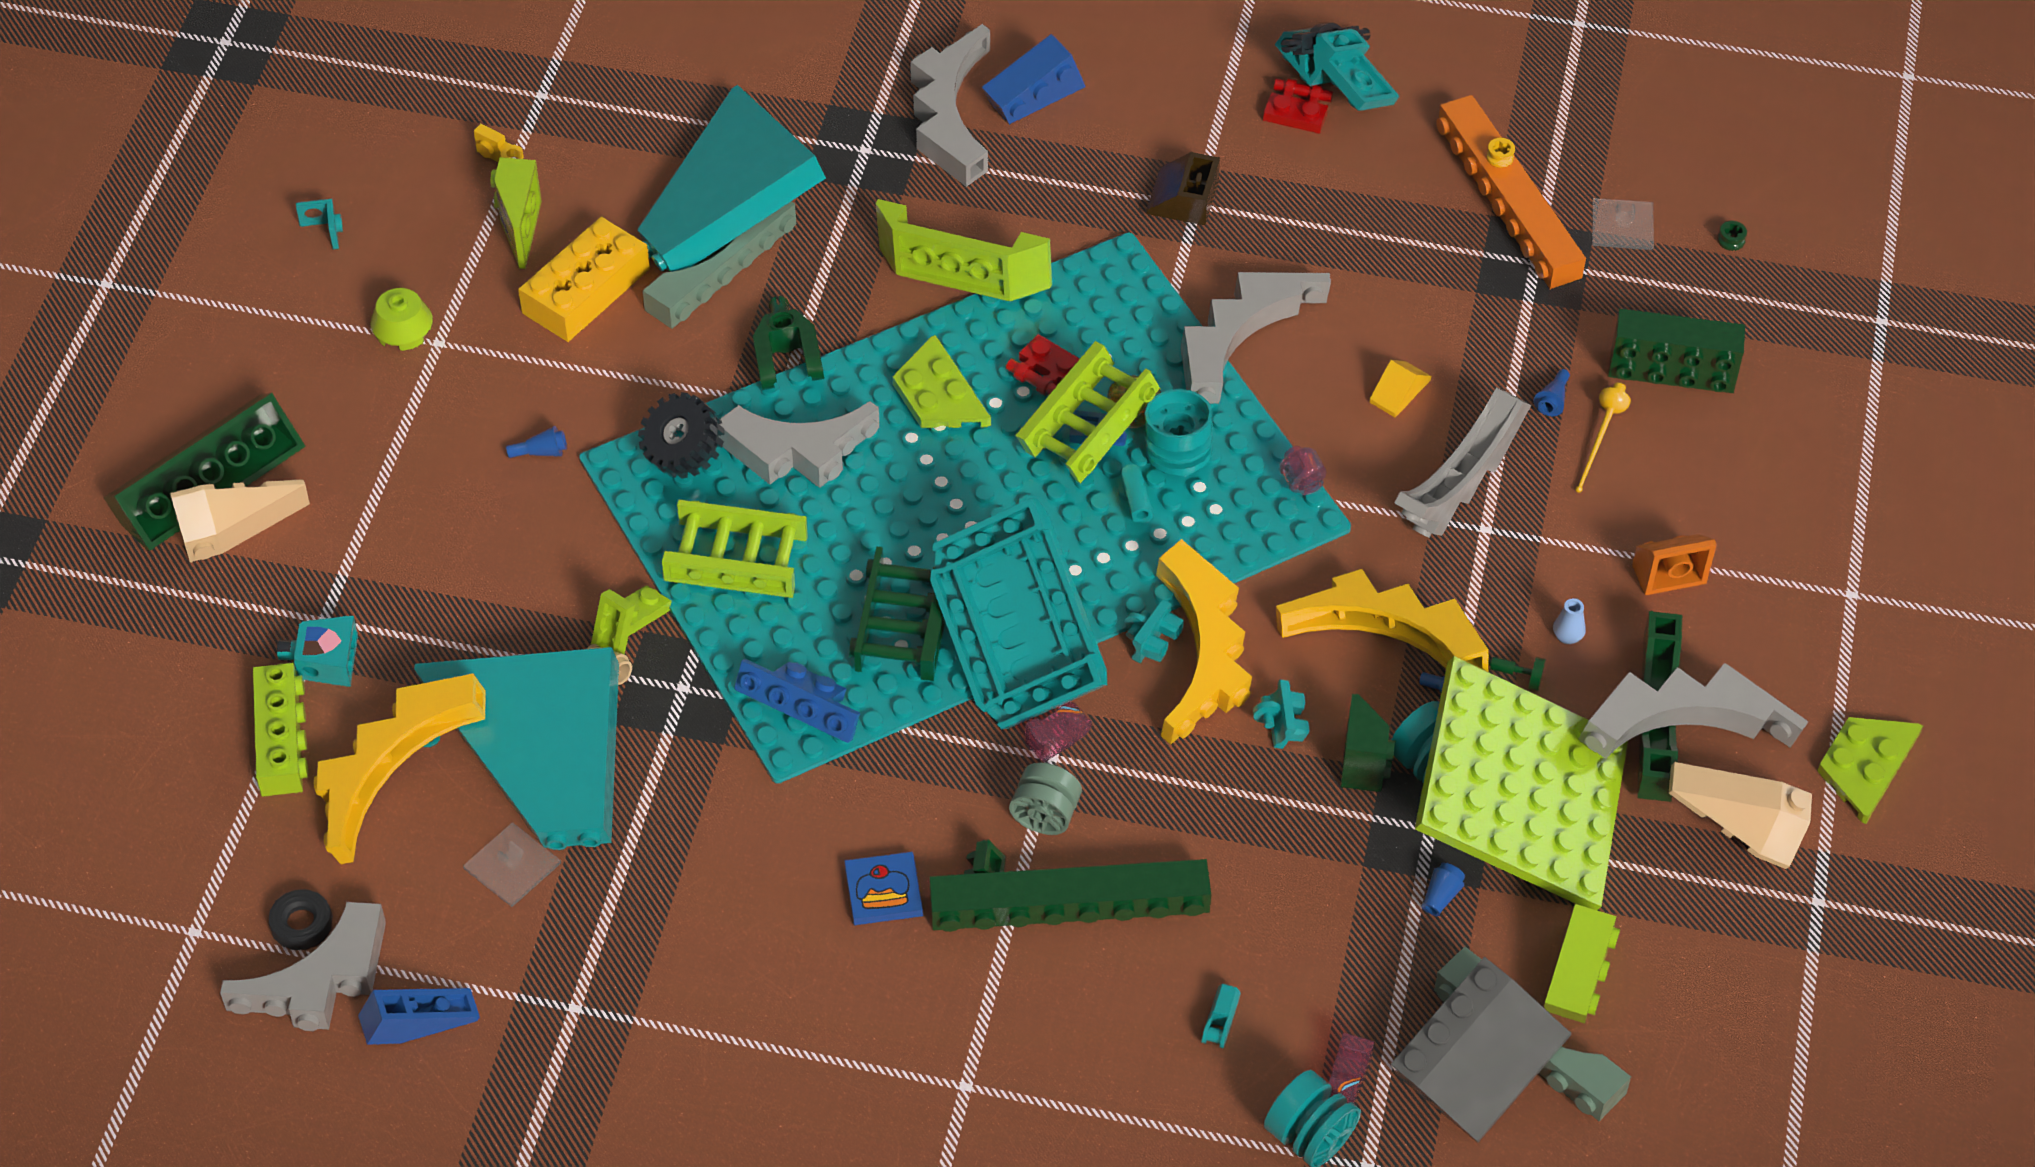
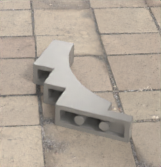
[1181,272,1331,404]
[1578,663,1809,759]

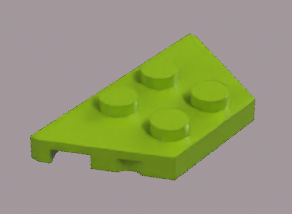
[893,335,991,428]
[1817,717,1923,824]

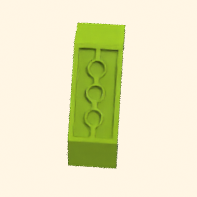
[876,199,1052,301]

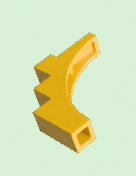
[1156,539,1252,745]
[1276,569,1489,672]
[314,674,486,864]

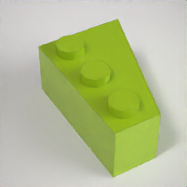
[1544,904,1620,1024]

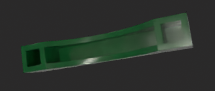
[1637,611,1683,802]

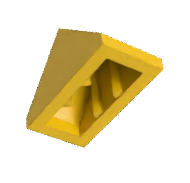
[1369,360,1432,418]

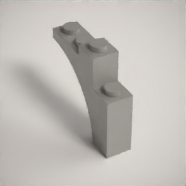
[719,401,880,488]
[220,902,386,1031]

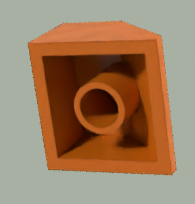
[1632,534,1717,596]

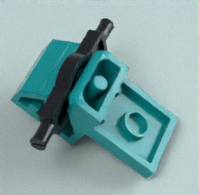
[1274,23,1400,111]

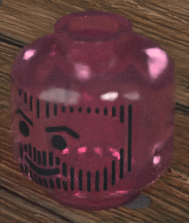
[1279,446,1327,495]

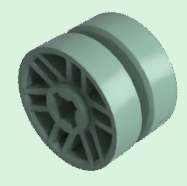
[1009,763,1082,835]

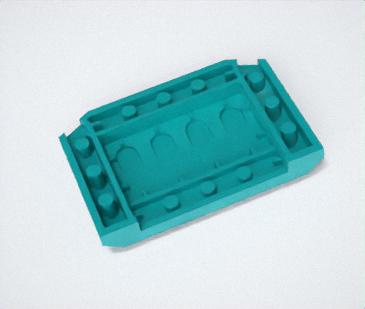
[930,498,1107,729]

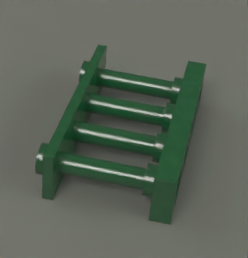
[849,546,945,681]

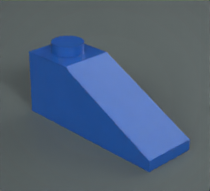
[358,988,480,1045]

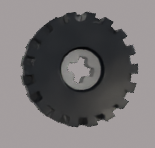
[638,392,725,479]

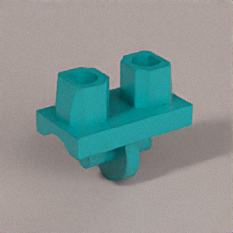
[1125,599,1184,663]
[1253,680,1310,749]

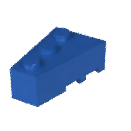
[982,34,1086,124]

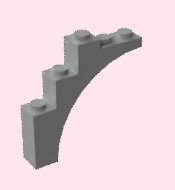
[910,24,990,187]
[1394,387,1531,538]

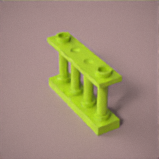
[1015,341,1160,484]
[662,500,808,598]

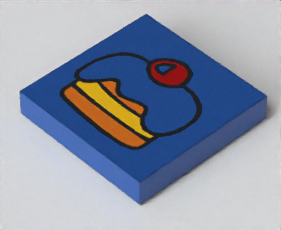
[845,852,923,925]

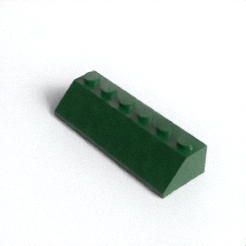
[103,393,306,551]

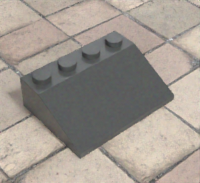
[1391,957,1572,1143]

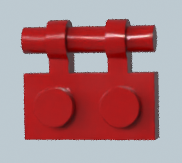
[1263,78,1334,134]
[1006,334,1080,396]

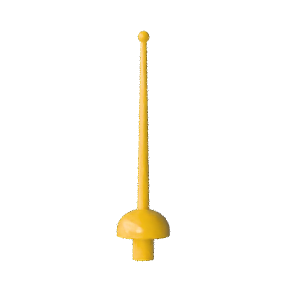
[1576,382,1631,493]

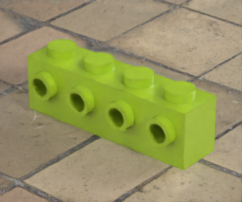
[253,663,308,797]

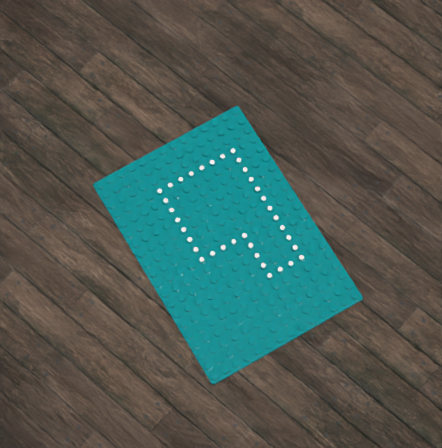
[580,233,1351,783]

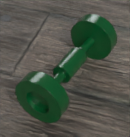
[1488,657,1546,691]

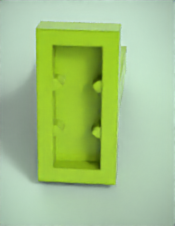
[591,585,672,655]

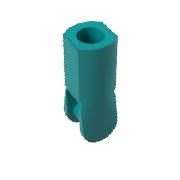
[1122,464,1152,522]
[1201,984,1241,1049]

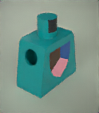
[277,616,358,687]

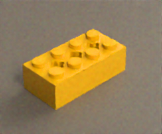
[518,217,650,342]

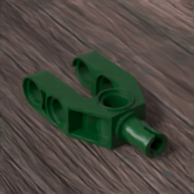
[753,296,825,390]

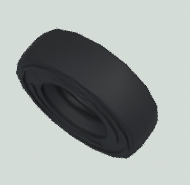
[268,889,333,950]

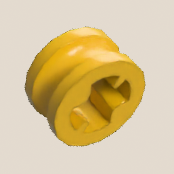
[1487,138,1515,168]

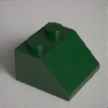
[1341,694,1395,792]

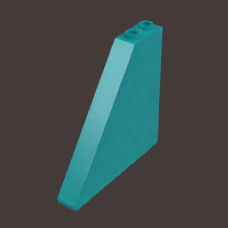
[638,85,826,272]
[414,647,619,850]

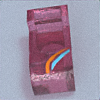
[1025,702,1092,763]
[1329,1032,1375,1105]

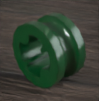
[1718,221,1747,251]

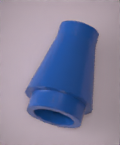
[1421,863,1465,916]

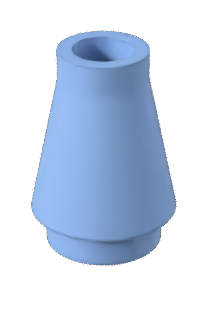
[1553,598,1586,644]

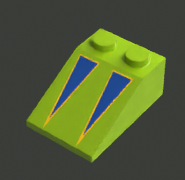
[491,157,542,269]

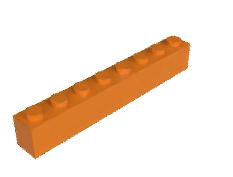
[1436,95,1586,289]

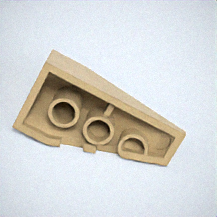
[170,480,310,562]
[1669,762,1812,869]

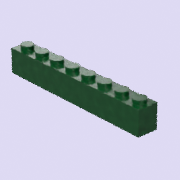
[930,859,1211,932]

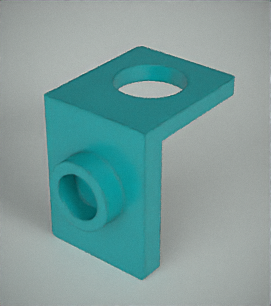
[296,199,343,249]

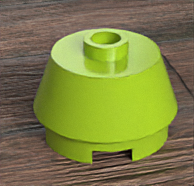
[370,288,433,351]

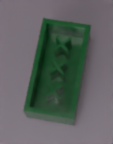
[1608,308,1745,394]

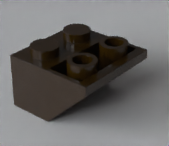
[1146,152,1220,225]

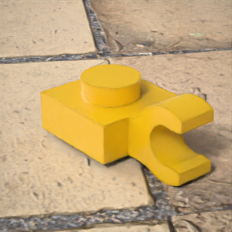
[474,124,524,162]

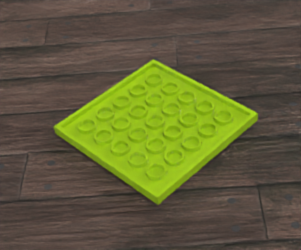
[1415,656,1628,910]

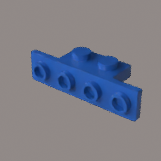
[735,659,860,743]

